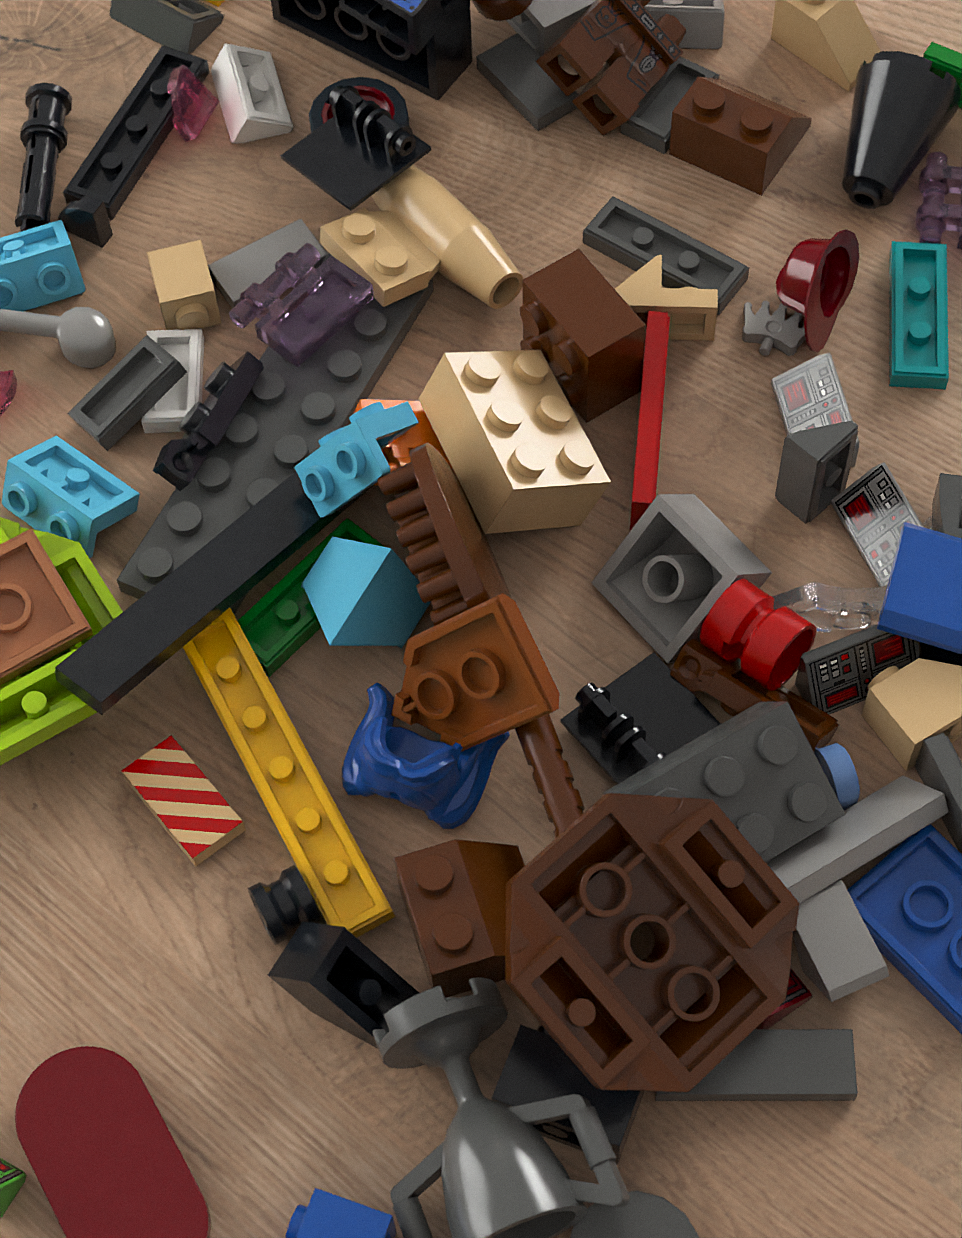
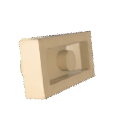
[615,255,718,341]

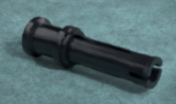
[15,83,72,231]

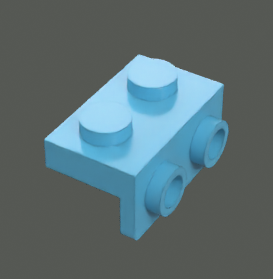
[294,401,419,517]

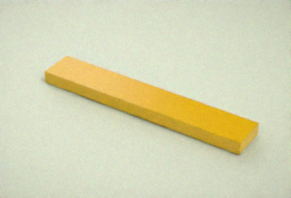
[183,608,396,938]

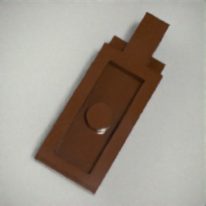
[670,639,839,753]

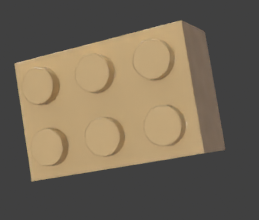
[419,350,611,534]

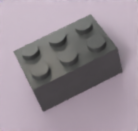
[603,701,845,862]

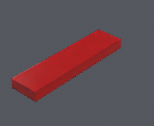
[630,311,670,531]

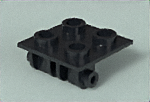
[281,86,432,211]
[560,652,721,785]

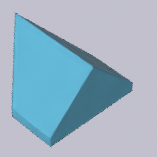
[301,536,431,649]

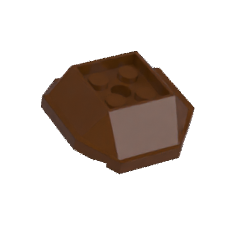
[505,793,800,1092]

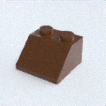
[669,76,812,196]
[394,839,525,998]

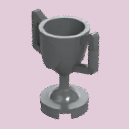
[372,978,630,1238]

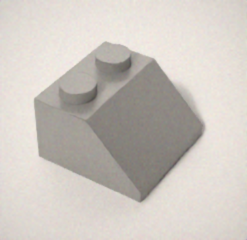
[591,494,772,664]

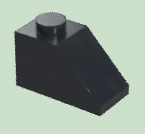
[268,921,419,1049]

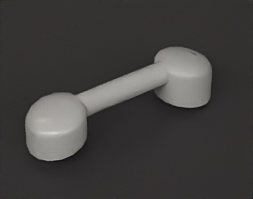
[0,307,116,368]

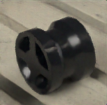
[247,865,322,945]

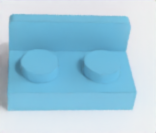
[0,219,85,312]
[2,435,140,558]

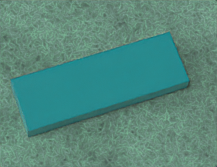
[889,241,949,390]

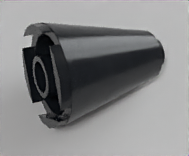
[842,51,962,209]

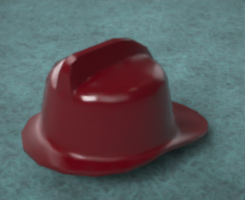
[776,229,860,352]

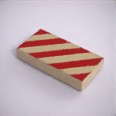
[121,735,246,867]

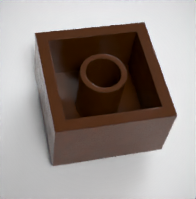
[520,249,646,423]

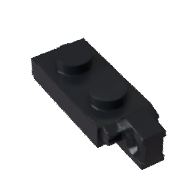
[153,351,264,491]

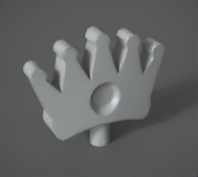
[742,301,806,356]

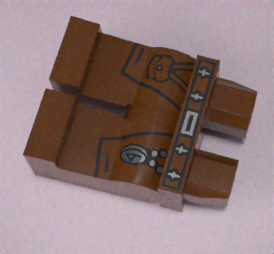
[535,0,686,136]

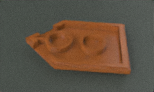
[391,593,560,752]

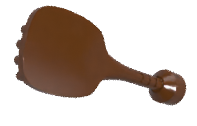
[377,442,585,838]

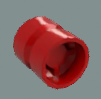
[700,578,816,691]

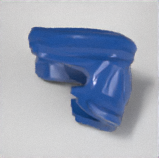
[342,682,510,829]

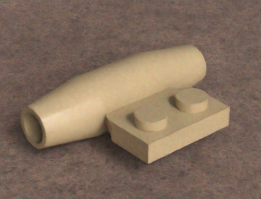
[320,165,523,309]

